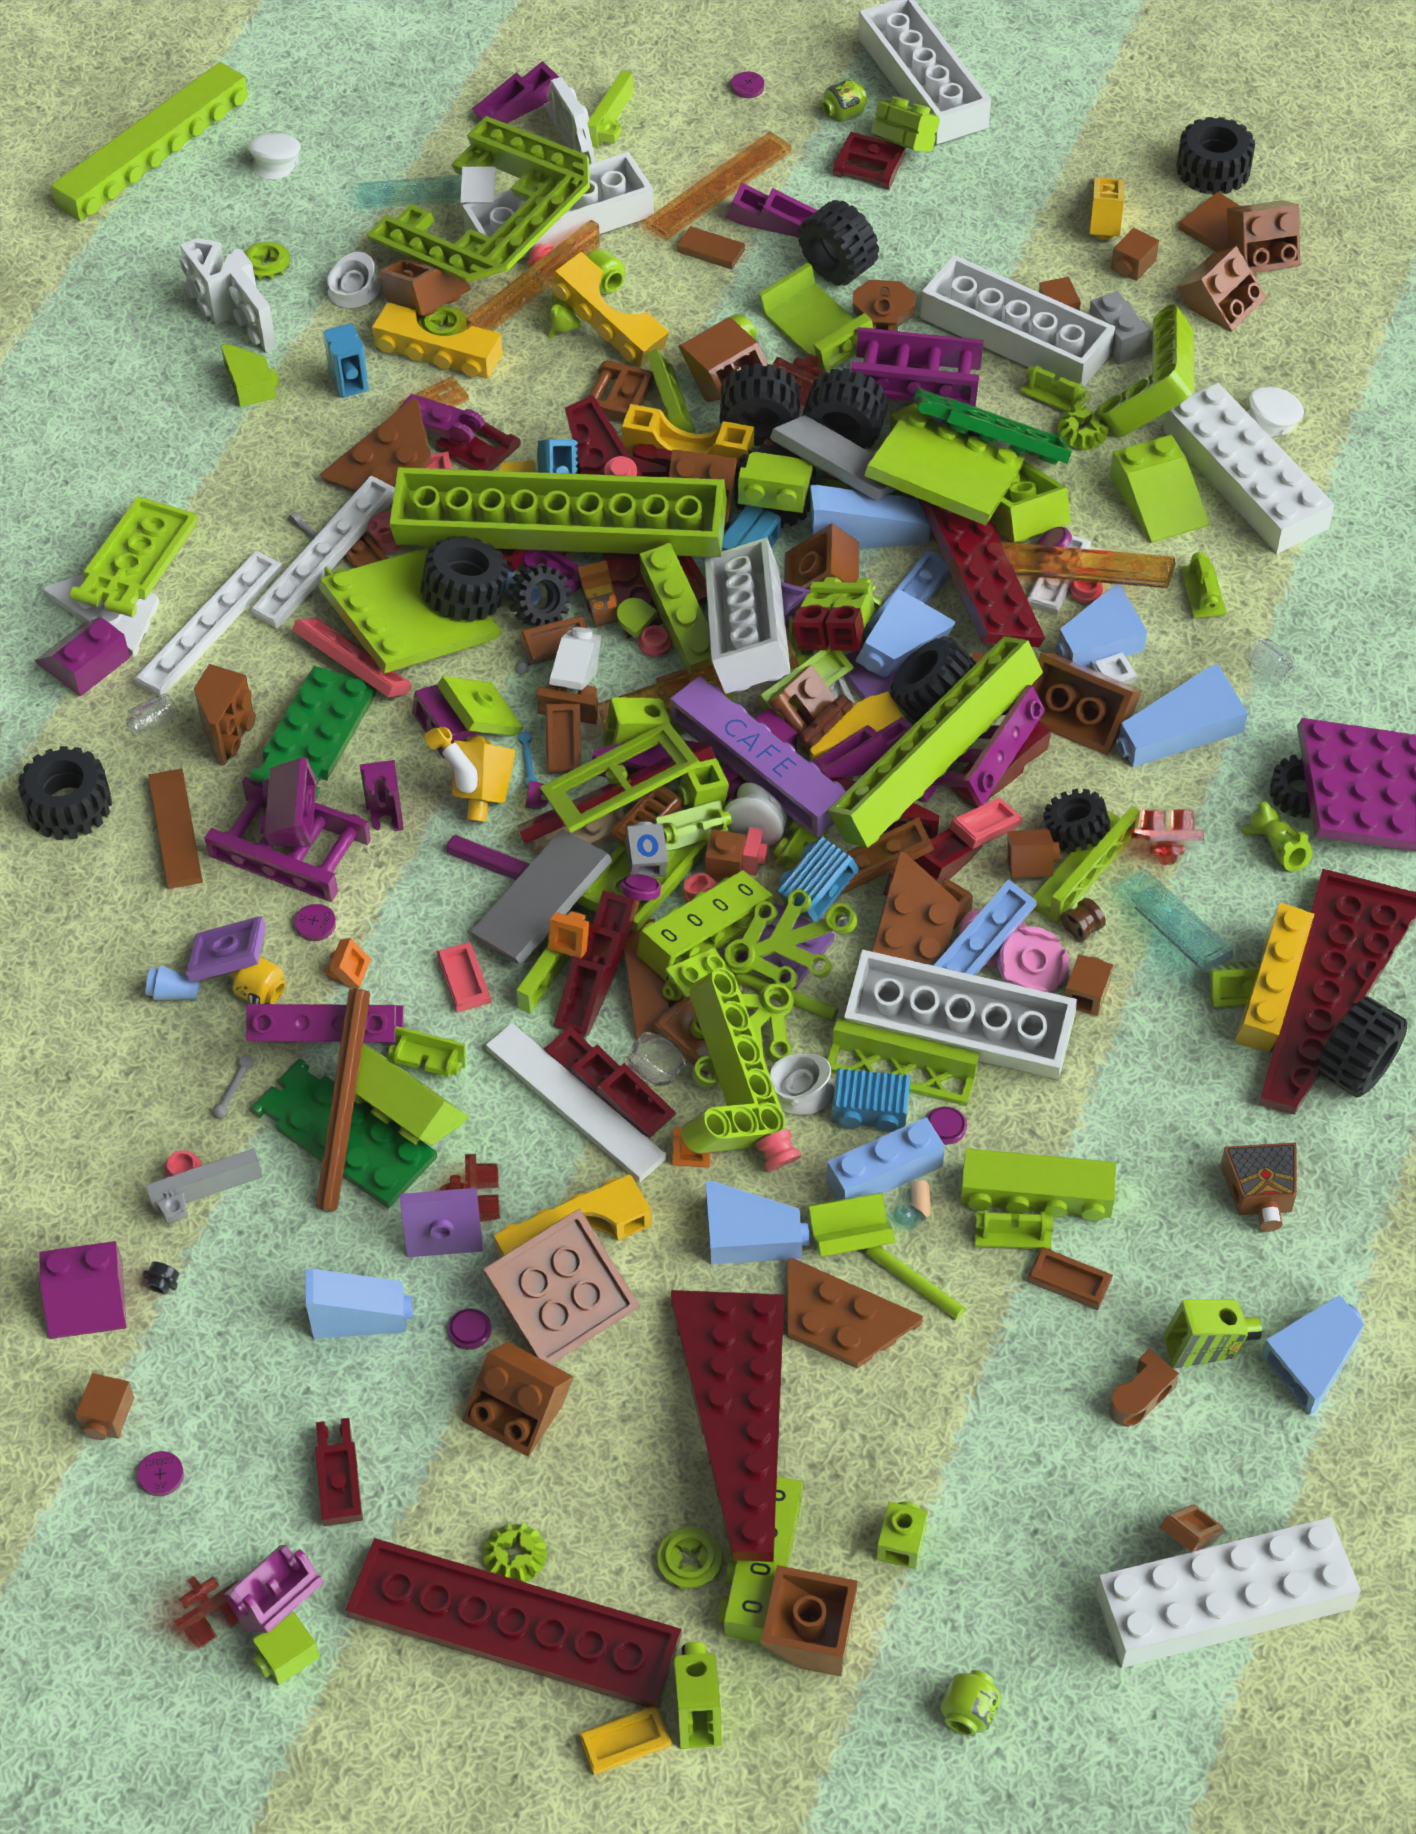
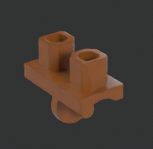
[536,680,599,725]

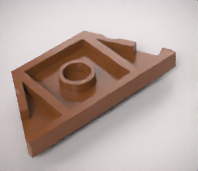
[320,397,432,493]
[871,851,960,966]
[787,1257,923,1369]

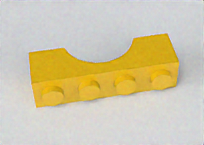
[551,252,669,368]
[372,302,503,379]
[622,404,754,463]
[1234,902,1314,1052]
[494,1174,652,1259]

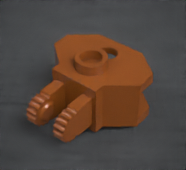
[853,280,916,331]

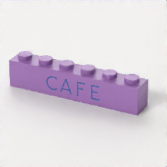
[670,676,846,838]

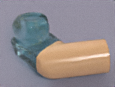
[893,1181,931,1230]

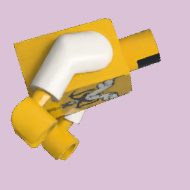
[424,727,515,822]

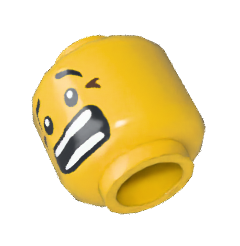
[230,956,286,1004]

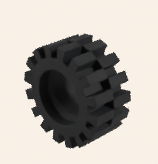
[507,566,572,626]
[1269,754,1311,818]
[1043,789,1110,852]

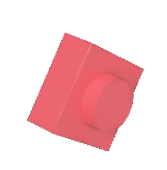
[742,827,768,876]

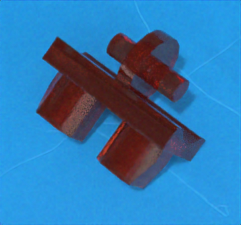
[772,354,824,406]
[1131,809,1204,865]
[439,1154,500,1222]
[173,1575,239,1650]

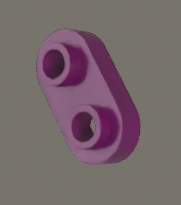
[524,550,581,594]

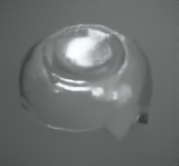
[627,1032,685,1087]

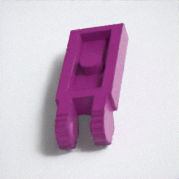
[397,393,485,443]

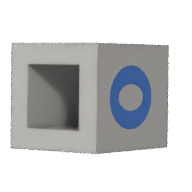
[625,821,668,878]

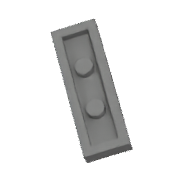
[146,1148,262,1224]

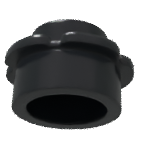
[142,1261,180,1295]

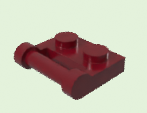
[833,132,906,190]
[435,409,521,471]

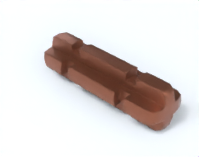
[799,694,853,749]

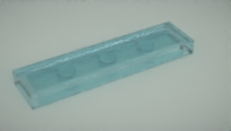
[359,175,462,209]
[1117,869,1233,973]

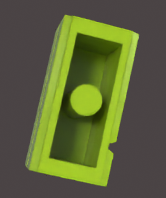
[871,96,940,152]

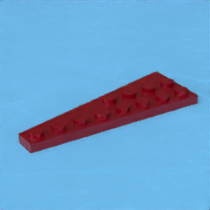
[565,395,708,639]
[1259,869,1416,1115]
[671,1290,784,1562]

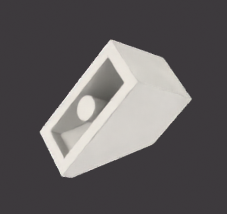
[549,627,601,690]

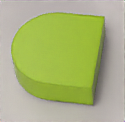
[617,598,658,638]

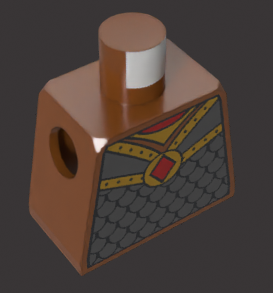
[1221,1142,1297,1232]

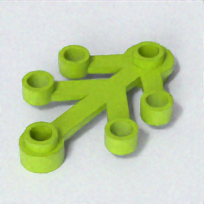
[724,889,857,990]
[690,984,794,1088]

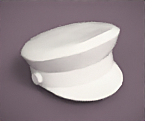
[248,133,301,179]
[327,252,381,308]
[1247,387,1304,437]
[724,783,787,846]
[769,1053,834,1115]

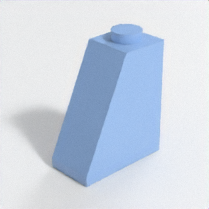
[1055,584,1147,668]
[855,589,956,678]
[706,1181,809,1265]
[305,1269,413,1339]
[1261,1295,1364,1415]

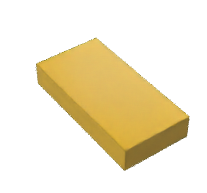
[579,1706,672,1775]

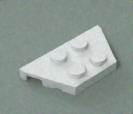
[543,77,595,164]
[43,574,159,657]

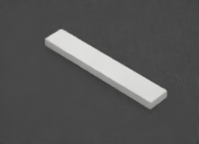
[250,476,395,629]
[134,551,283,698]
[486,1023,666,1183]

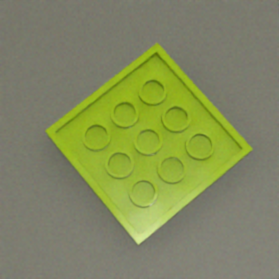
[864,410,1025,526]
[319,547,501,674]

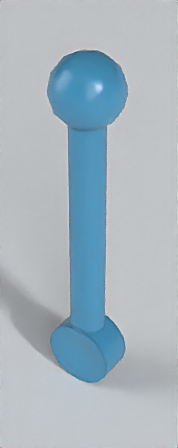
[518,732,538,788]

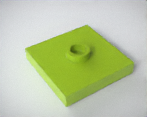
[437,676,524,736]

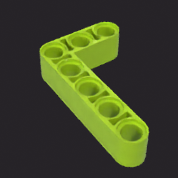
[1098,304,1194,437]
[681,967,785,1153]

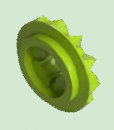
[244,242,290,281]
[418,306,468,336]
[1058,405,1109,450]
[483,1522,547,1583]
[657,1527,722,1590]

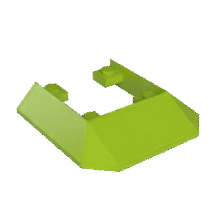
[366,116,590,283]

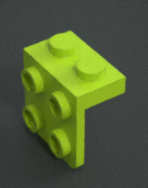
[738,452,813,513]

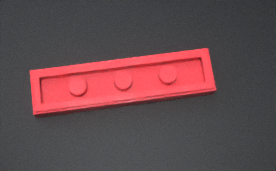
[292,618,412,697]

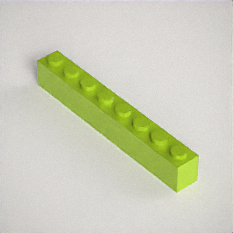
[51,62,248,221]
[828,636,1043,848]

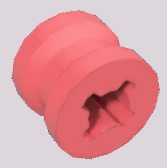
[368,511,404,553]
[755,1129,801,1172]

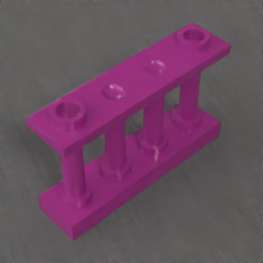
[851,327,984,407]
[917,685,1045,806]
[204,777,371,902]
[246,1004,405,1042]

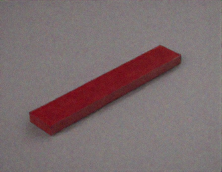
[517,741,715,843]

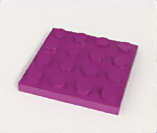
[1297,718,1416,851]

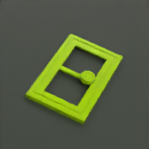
[540,721,701,833]

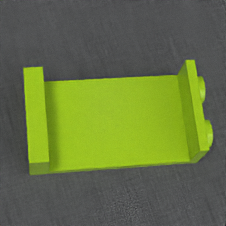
[758,262,874,372]

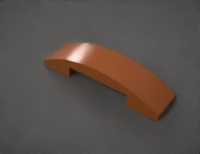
[623,919,669,1043]

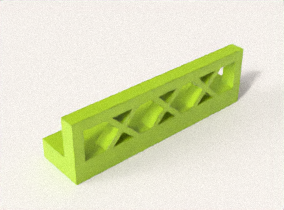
[1032,806,1140,924]
[827,1018,979,1107]

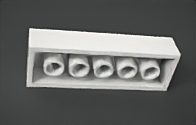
[858,0,991,145]
[462,152,654,261]
[920,255,1115,388]
[1163,383,1335,554]
[704,537,791,694]
[844,949,1077,1080]
[1095,1517,1361,1668]

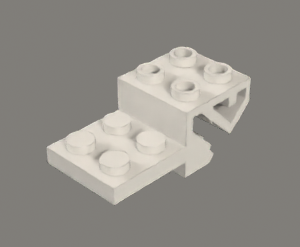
[179,238,277,353]

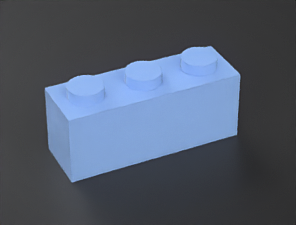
[826,1117,945,1200]

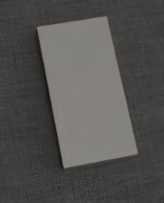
[770,415,897,500]
[470,829,613,965]

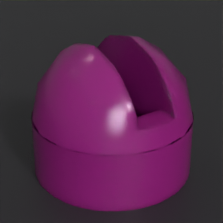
[525,780,549,809]

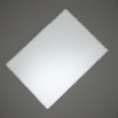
[460,167,495,203]

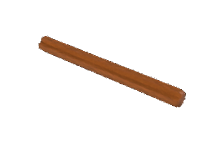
[316,988,371,1211]

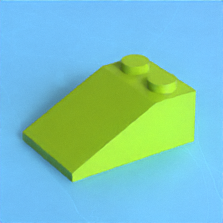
[1110,434,1210,543]
[990,461,1071,543]

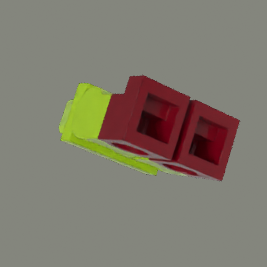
[792,577,875,651]

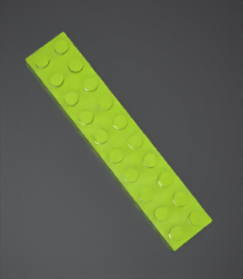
[389,467,727,557]

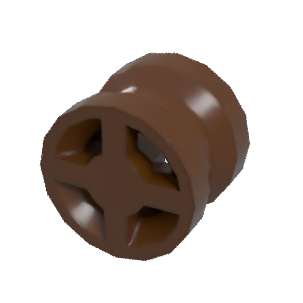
[1061,898,1106,942]

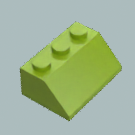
[354,1043,470,1146]

